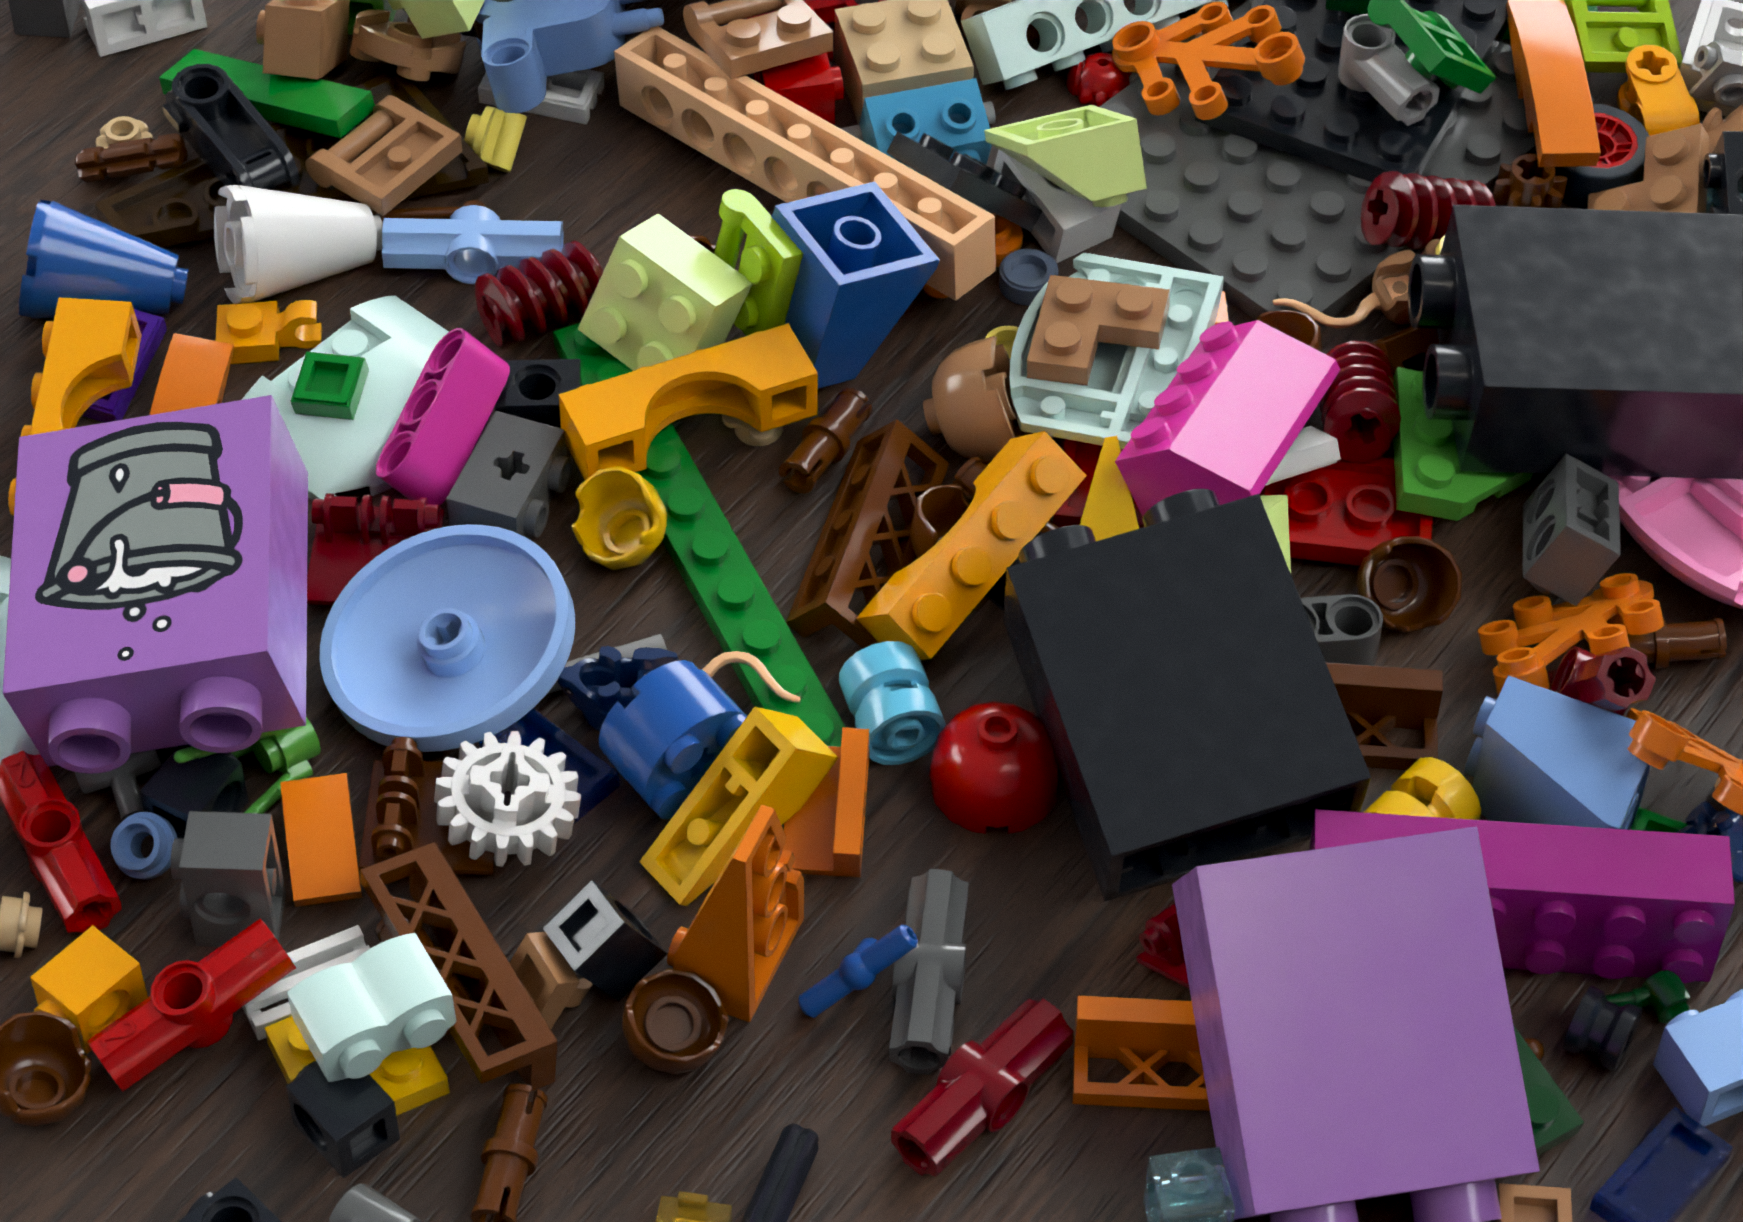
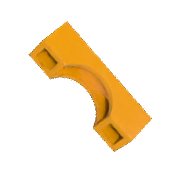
[8,297,142,516]
[559,323,818,480]
[856,431,1087,660]

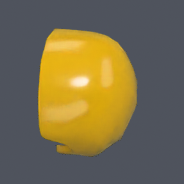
[571,466,667,570]

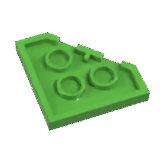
[1393,367,1533,521]

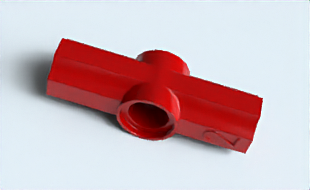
[0,750,122,933]
[87,918,296,1092]

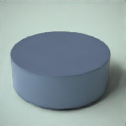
[999,249,1058,306]

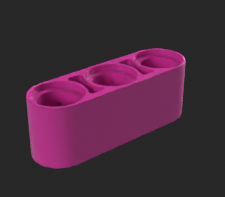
[376,328,510,505]

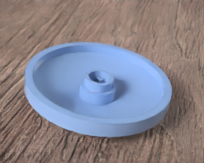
[319,524,575,752]

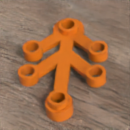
[1112,2,1305,120]
[1478,573,1664,696]
[1625,708,1743,816]

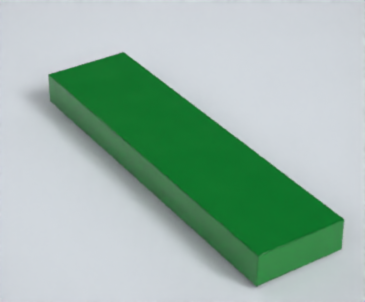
[159,49,375,139]

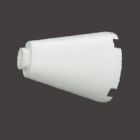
[214,185,383,304]

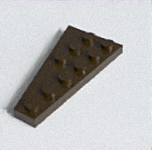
[95,68,489,248]

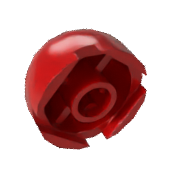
[929,701,1060,834]

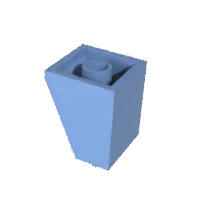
[1464,675,1652,830]

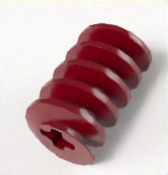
[1360,171,1496,250]
[475,240,603,348]
[1319,341,1401,463]

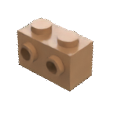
[256,0,350,80]

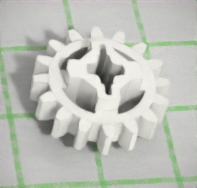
[434,731,581,867]

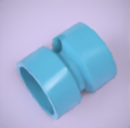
[839,641,946,765]

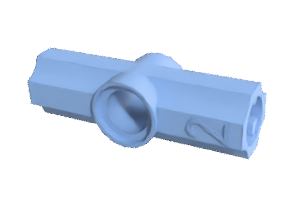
[382,205,564,284]

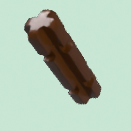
[75,133,188,183]

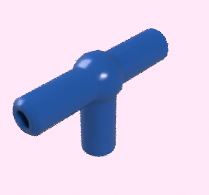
[798,924,918,1018]

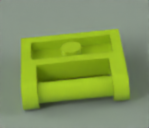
[1564,0,1683,73]
[714,189,803,336]

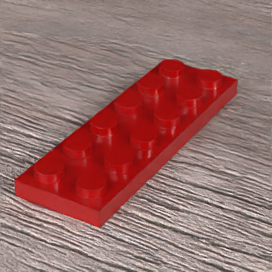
[1053,439,1433,566]

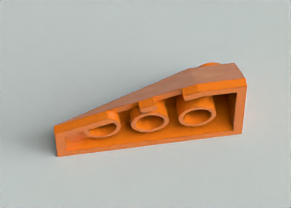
[667,805,804,1022]

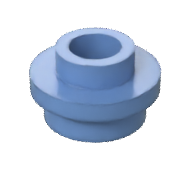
[111,812,177,880]

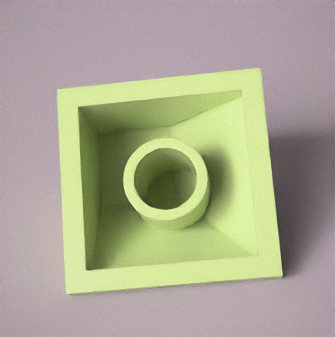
[984,105,1147,207]

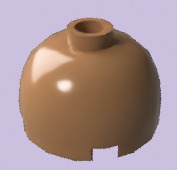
[923,336,1029,463]

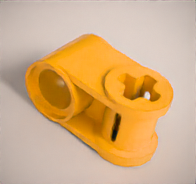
[1617,45,1700,136]

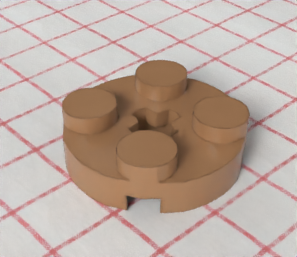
[350,9,466,81]

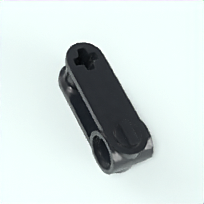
[162,64,299,190]

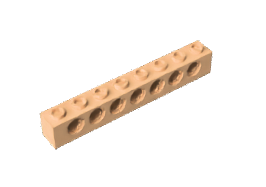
[614,26,996,301]

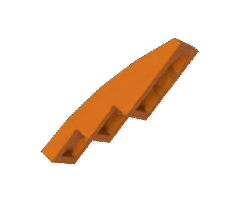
[1506,0,1601,167]

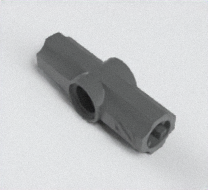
[889,869,969,1075]

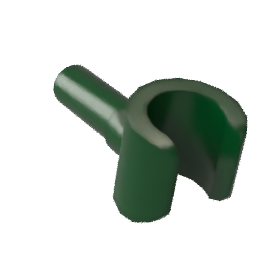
[1606,970,1691,1023]

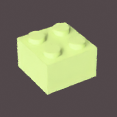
[578,214,753,371]

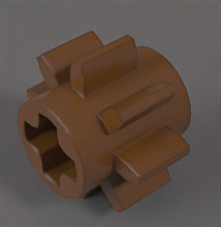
[1493,154,1567,208]

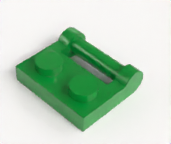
[1367,0,1496,94]

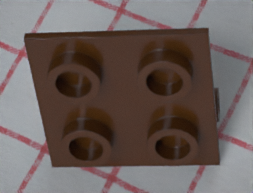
[359,737,494,875]

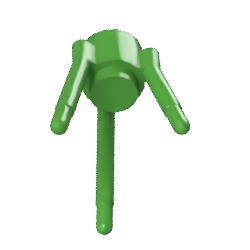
[174,717,321,814]

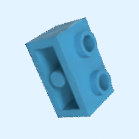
[859,78,992,176]

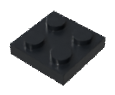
[887,131,1042,232]

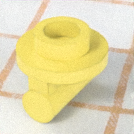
[464,106,527,173]

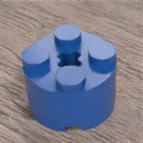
[599,660,747,819]

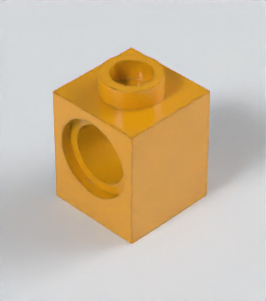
[30,925,148,1054]

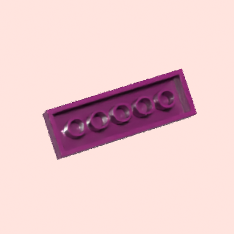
[1309,809,1735,983]

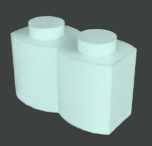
[287,933,457,1082]

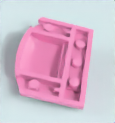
[1607,475,1743,609]

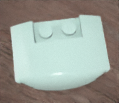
[1009,252,1224,449]
[242,295,449,501]

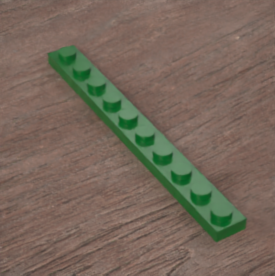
[553,323,846,747]

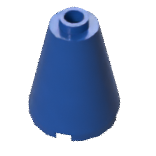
[19,199,189,319]

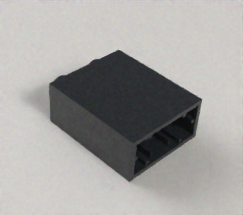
[1408,205,1743,479]
[1003,489,1371,902]

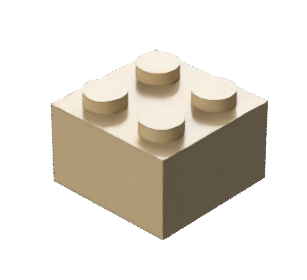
[834,0,974,125]

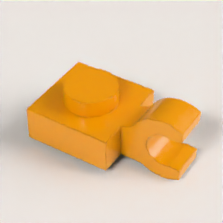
[215,300,322,364]

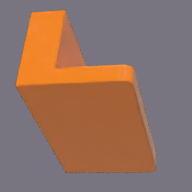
[783,727,870,877]

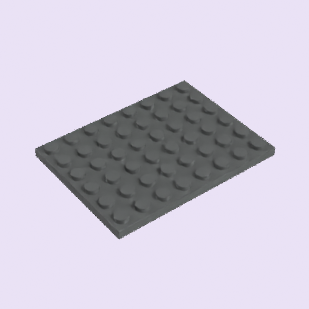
[1099,0,1595,327]

